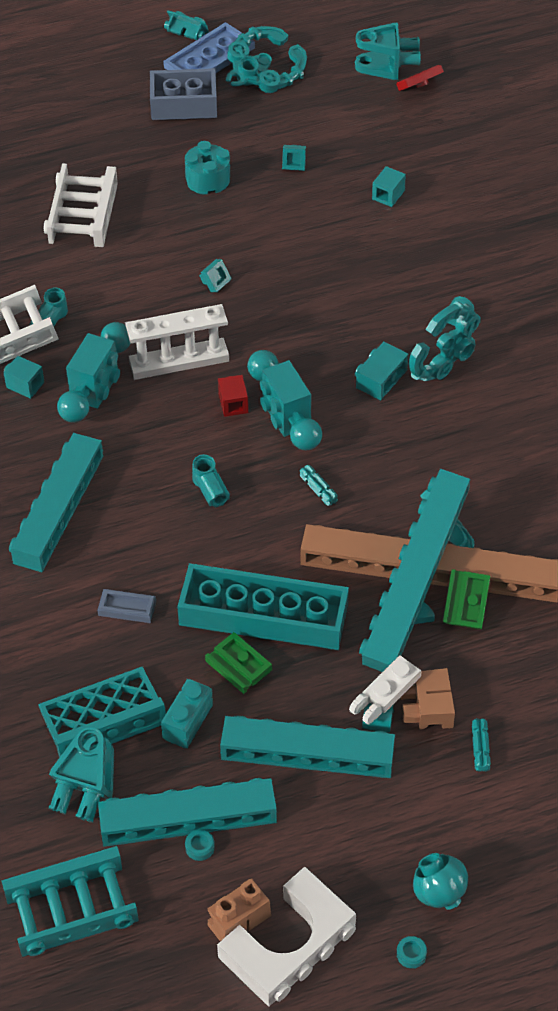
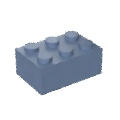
[150,68,217,120]

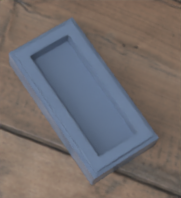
[97,589,156,623]

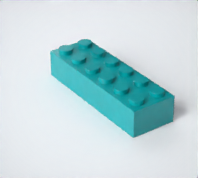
[177,563,349,650]

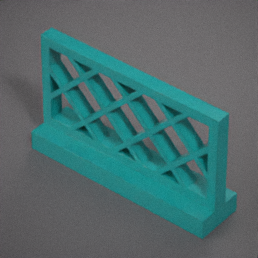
[38,667,166,757]

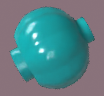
[413,853,468,910]

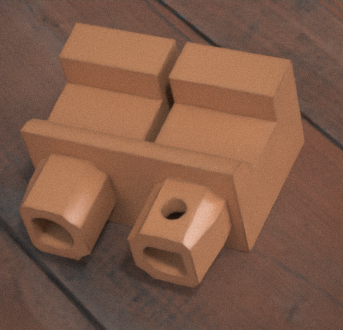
[400,668,455,730]
[208,879,271,942]

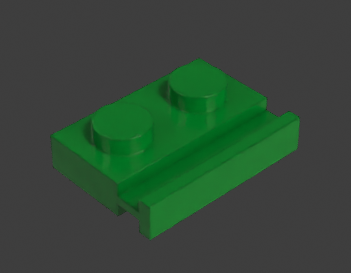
[443,569,490,630]
[205,632,272,694]

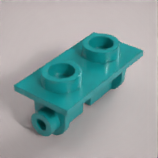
[164,10,209,40]

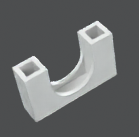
[217,867,356,1006]

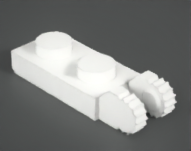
[349,656,421,724]

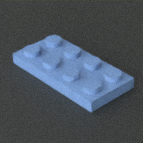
[163,22,255,73]

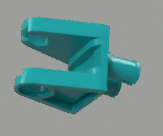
[355,23,421,80]
[49,727,114,823]

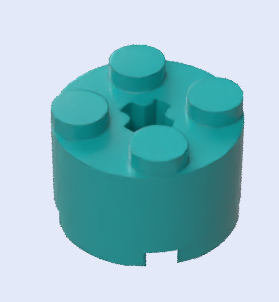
[185,141,230,194]

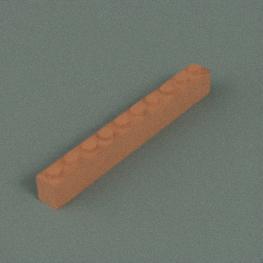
[301,524,558,603]

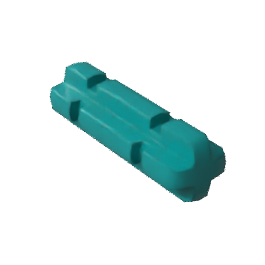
[300,465,338,506]
[472,718,491,772]

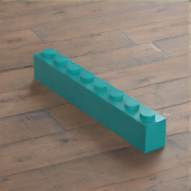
[359,469,470,672]

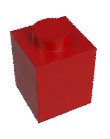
[218,375,248,417]

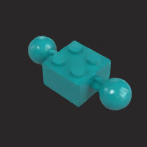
[57,322,131,423]
[247,350,322,450]

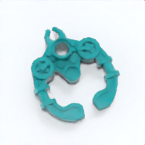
[226,26,307,93]
[409,302,481,382]

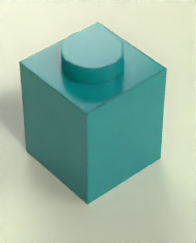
[372,166,406,207]
[3,355,45,399]

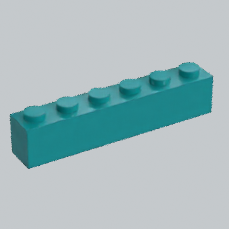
[9,433,104,572]
[220,716,395,778]
[98,778,277,847]

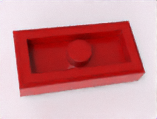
[396,65,444,91]

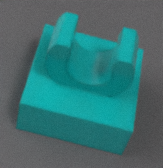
[282,145,306,171]
[199,259,232,292]

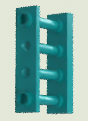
[1,846,139,957]

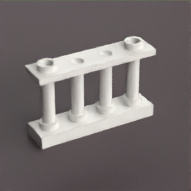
[44,163,118,247]
[0,285,58,364]
[125,304,229,380]

